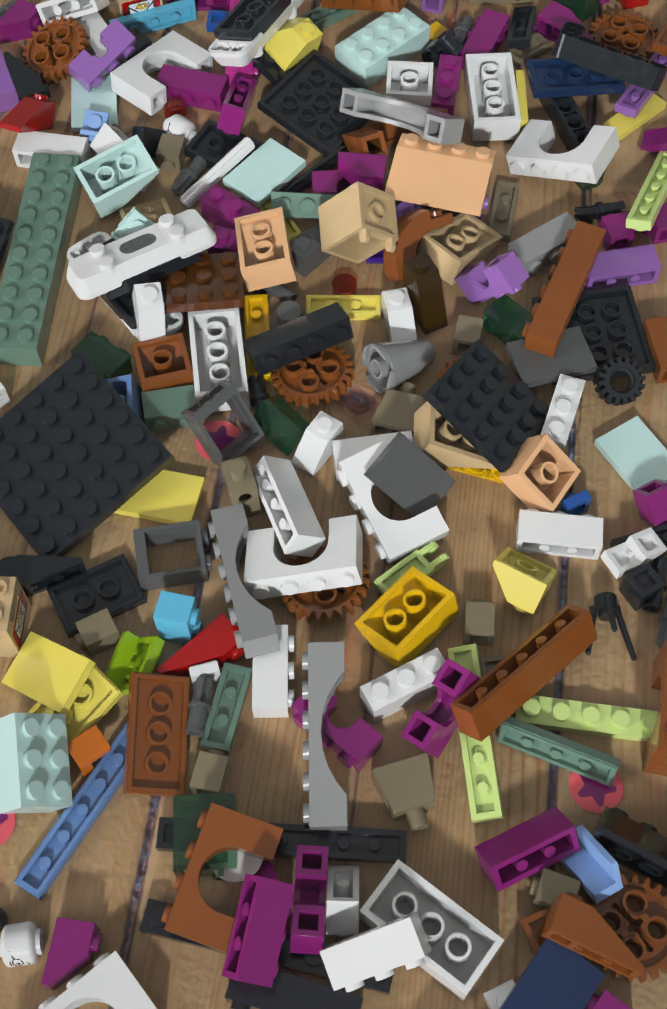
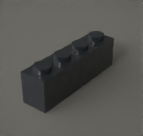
[243,302,354,377]
[224,971,363,1009]

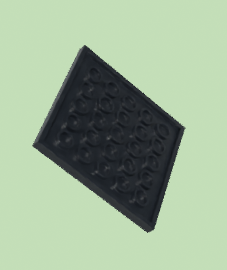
[0,350,175,557]

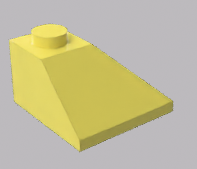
[263,17,323,71]
[493,546,558,614]

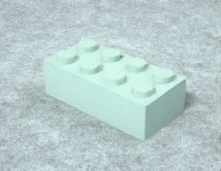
[335,7,431,87]

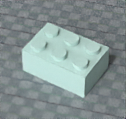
[0,712,73,814]

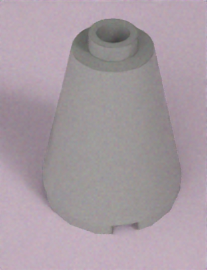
[362,339,436,394]

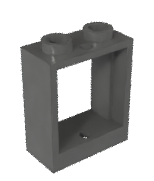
[181,381,265,465]
[133,520,213,591]

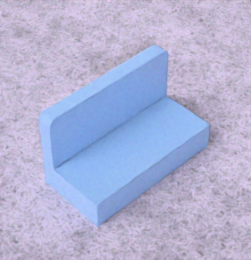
[560,824,623,904]

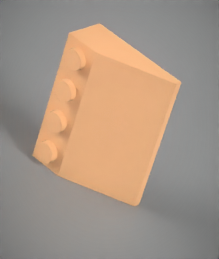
[385,133,497,216]

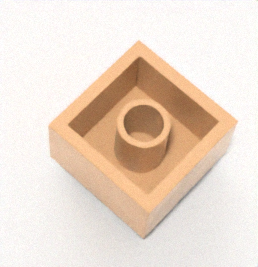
[499,434,581,512]

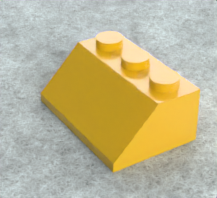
[355,566,459,668]

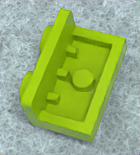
[105,631,165,695]

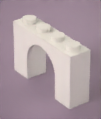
[110,31,213,116]
[506,119,620,184]
[336,434,449,565]
[243,515,363,599]
[38,950,158,1009]

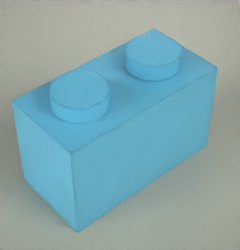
[153,590,203,645]

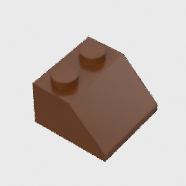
[132,333,195,392]

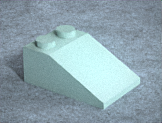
[73,134,159,219]

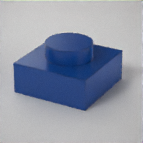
[206,10,229,32]
[560,490,592,515]

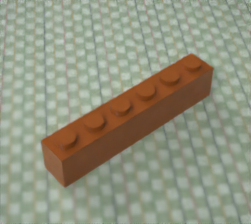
[522,220,606,358]
[450,604,598,742]

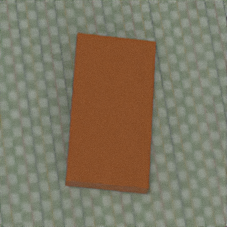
[123,672,190,798]

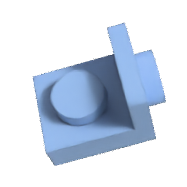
[80,109,110,144]

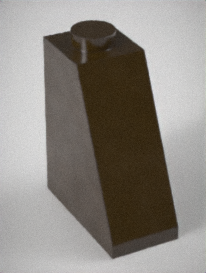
[402,252,448,335]

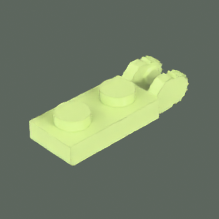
[374,541,450,595]

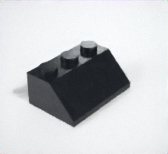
[592,806,667,889]

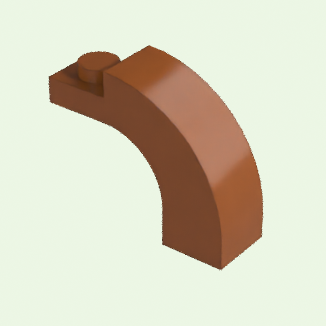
[383,209,454,282]

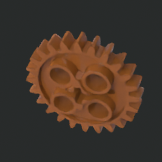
[588,10,659,59]
[21,16,91,85]
[270,344,354,409]
[281,541,370,626]
[586,874,667,984]

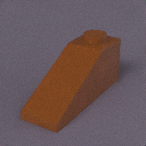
[541,892,645,979]

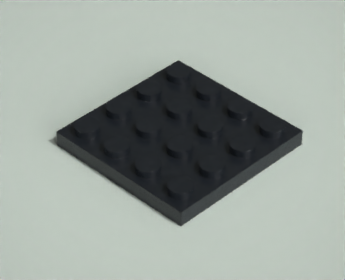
[257,49,375,157]
[531,285,656,386]
[422,339,549,473]

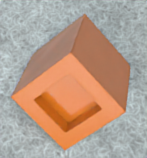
[68,724,111,778]

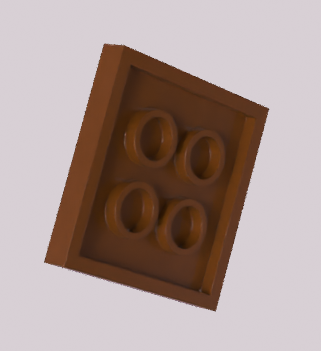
[166,252,245,313]

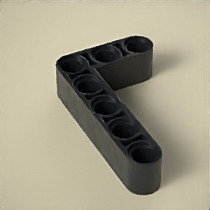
[552,22,667,92]
[538,96,591,151]

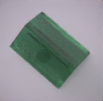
[254,394,310,456]

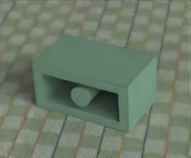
[141,384,196,432]

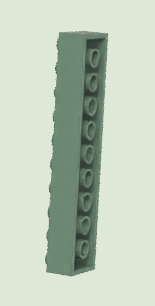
[0,153,82,367]

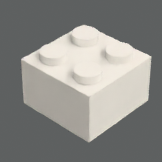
[386,61,434,107]

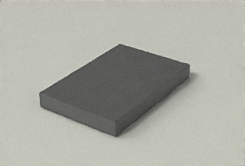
[505,326,598,388]
[363,432,456,517]

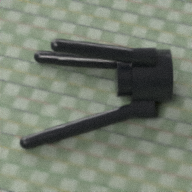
[585,592,637,661]

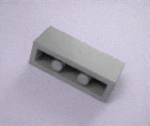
[507,212,577,275]

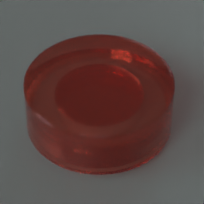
[163,99,187,119]
[332,274,357,295]

